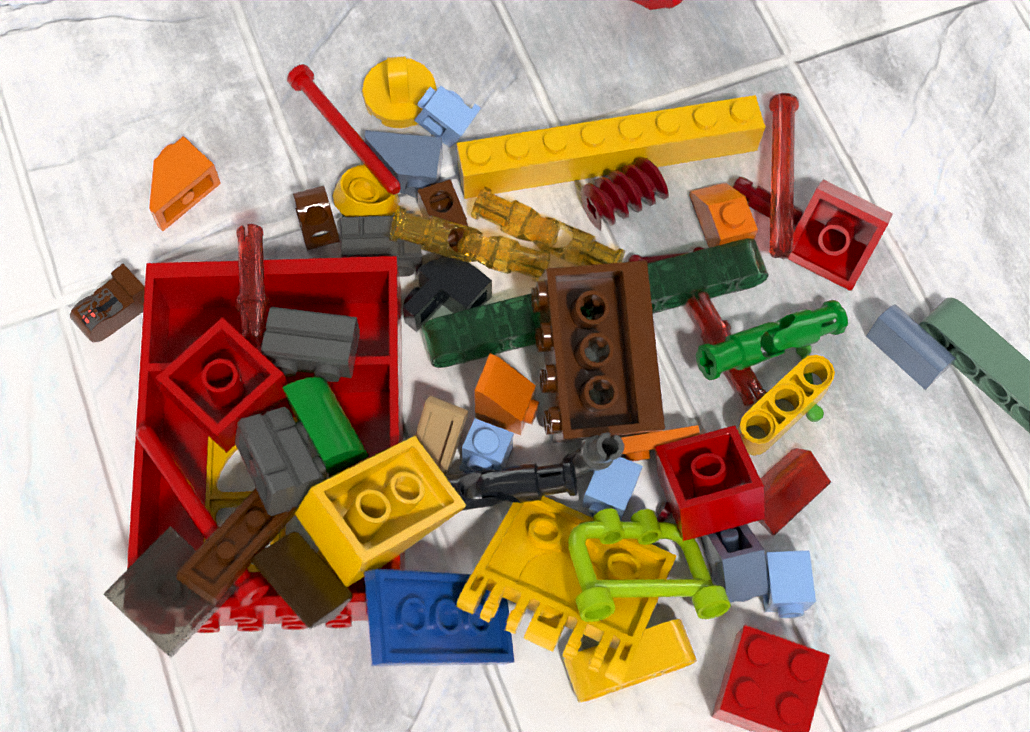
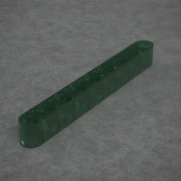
[421,238,769,368]

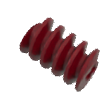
[581,157,669,231]

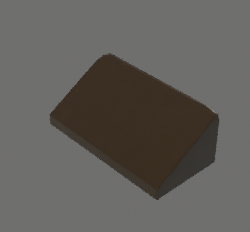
[251,531,352,629]

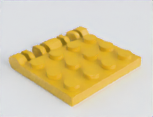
[456,496,677,684]

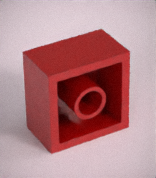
[155,317,288,453]
[655,425,765,541]
[712,625,830,732]

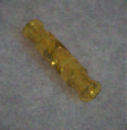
[471,186,625,266]
[389,206,550,282]

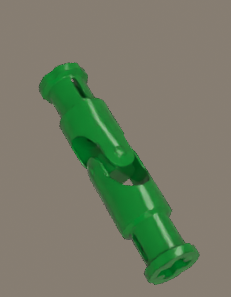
[696,300,848,380]

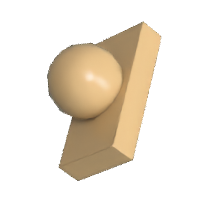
[415,395,469,475]

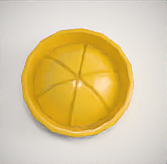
[332,165,400,217]

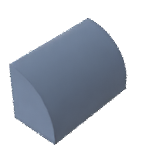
[866,304,956,390]

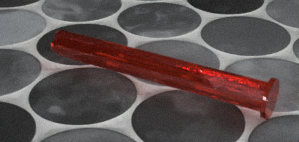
[769,93,799,260]

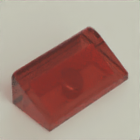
[758,448,831,536]

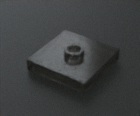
[103,527,237,658]

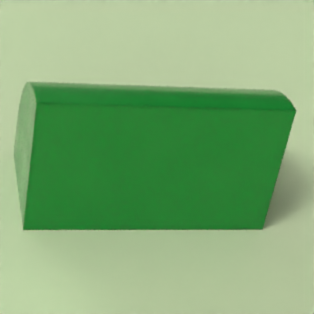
[283,377,369,478]

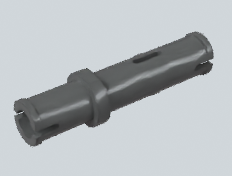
[561,433,624,478]

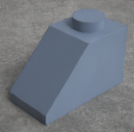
[365,130,443,198]
[701,524,769,603]

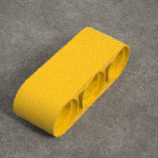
[737,355,835,456]
[564,619,697,703]

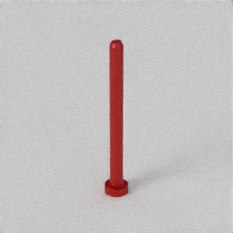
[287,64,401,195]
[137,425,269,606]

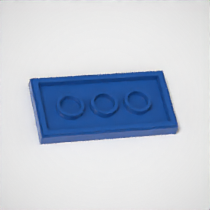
[364,569,514,666]

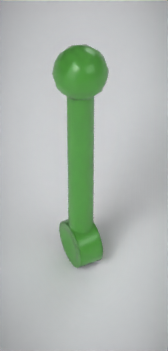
[796,345,824,422]

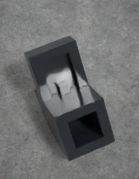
[403,257,492,332]

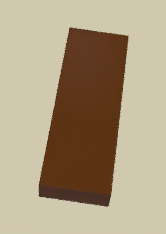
[177,488,298,605]

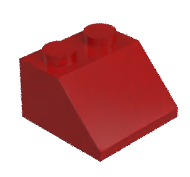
[782,179,893,291]

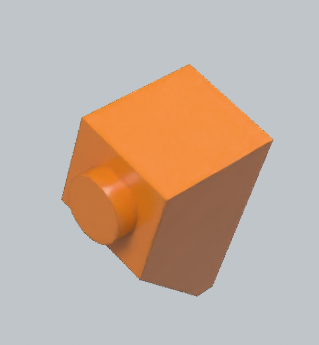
[149,136,221,231]
[689,183,758,260]
[475,354,540,435]

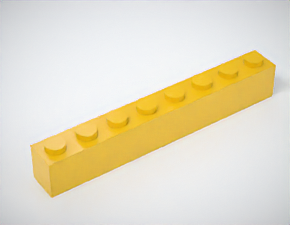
[457,95,765,199]

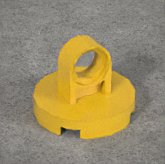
[362,56,437,129]

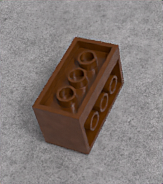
[531,260,665,443]

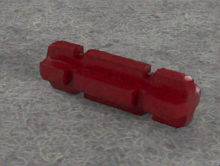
[732,177,803,229]

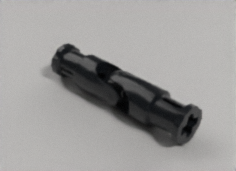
[444,457,577,511]

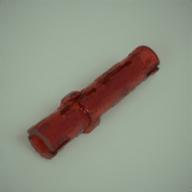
[235,224,270,348]
[685,292,767,406]

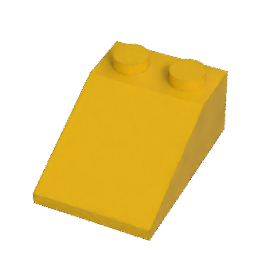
[295,436,466,587]

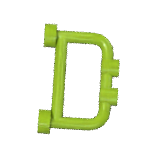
[568,508,731,622]

